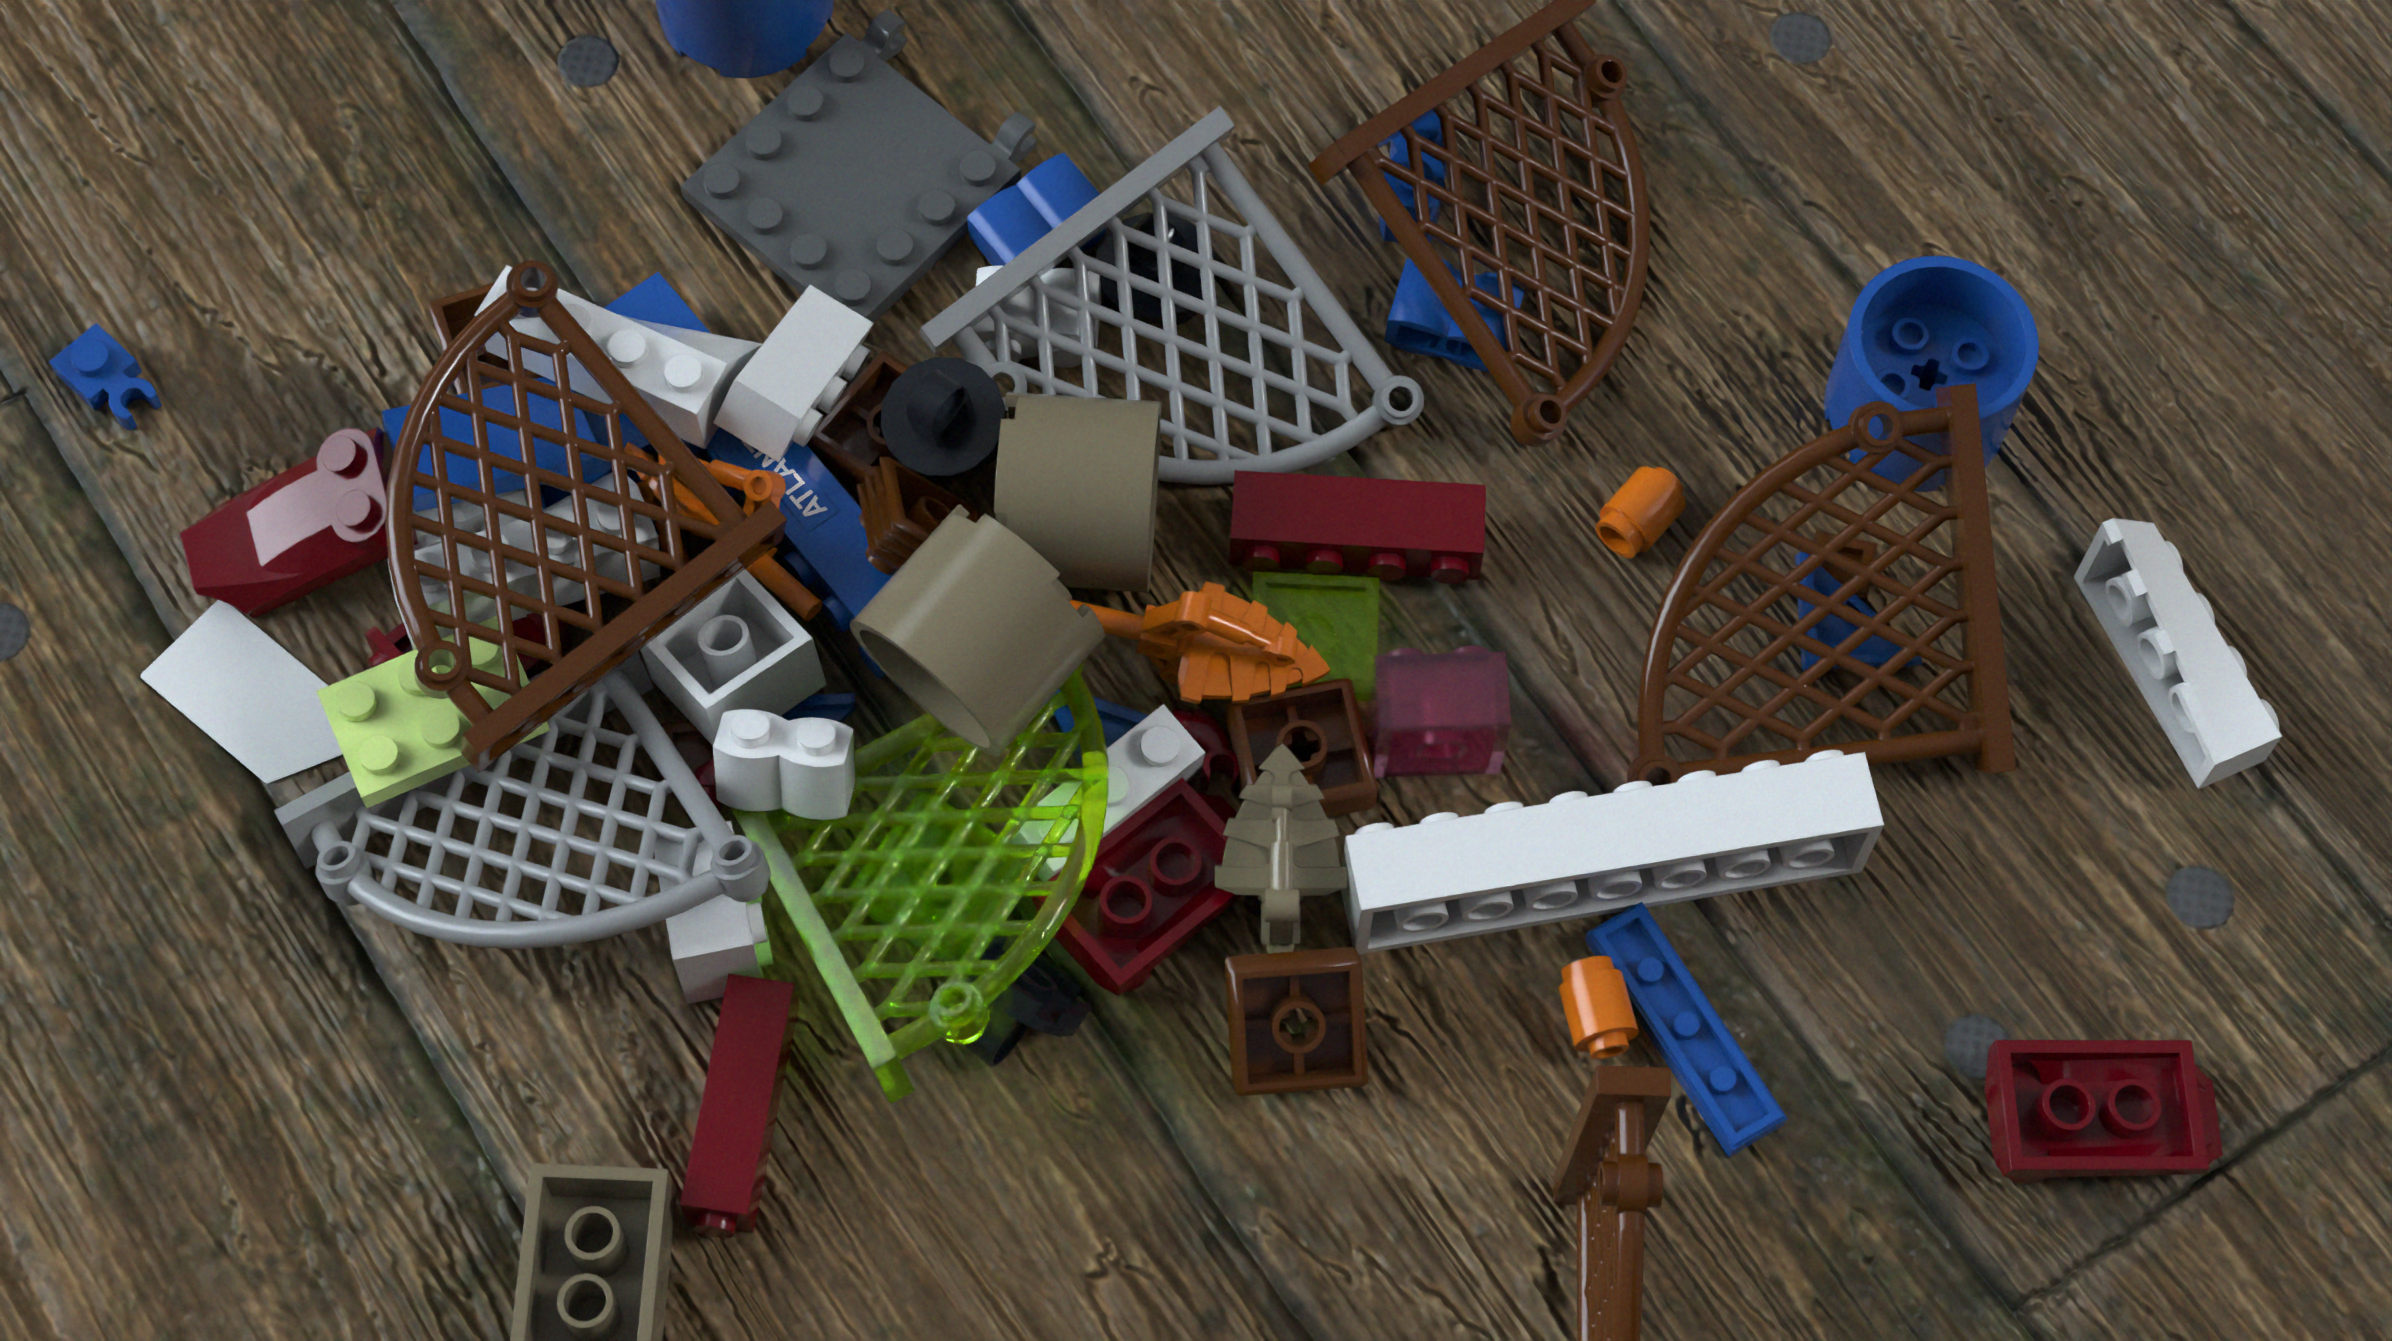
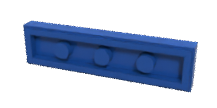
[1585,901,1788,1157]

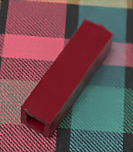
[680,973,799,1238]

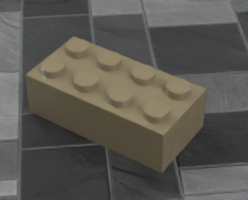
[510,1163,677,1341]

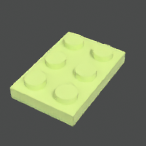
[316,616,550,809]

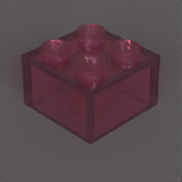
[1368,646,1511,778]

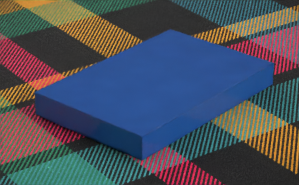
[382,377,602,512]

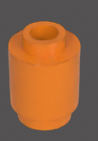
[1595,466,1686,559]
[1558,956,1639,1060]

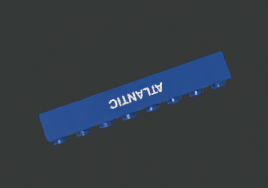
[604,272,902,691]

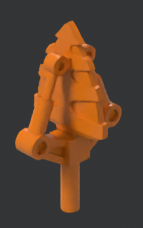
[624,442,823,622]
[1070,581,1331,704]

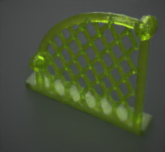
[730,661,1109,1104]

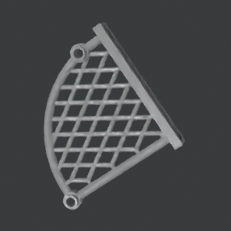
[920,106,1424,485]
[274,652,771,949]

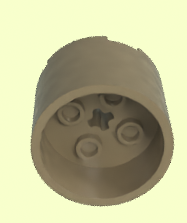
[994,392,1161,593]
[850,504,1105,757]

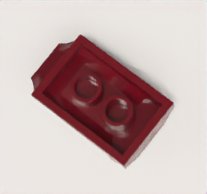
[180,427,419,619]
[1032,778,1242,996]
[1985,1040,2223,1185]

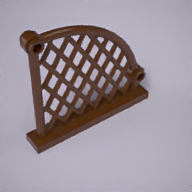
[1308,0,1650,448]
[385,260,787,773]
[1627,383,2016,785]
[1553,1065,1671,1341]

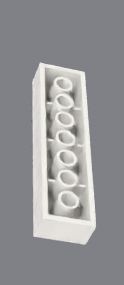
[1341,750,1884,954]

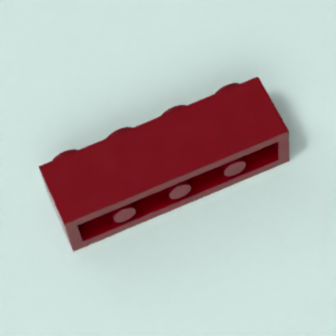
[1229,470,1486,584]

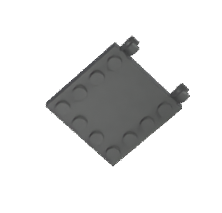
[680,9,1037,323]

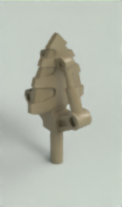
[1215,743,1347,1021]

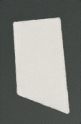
[141,600,343,784]

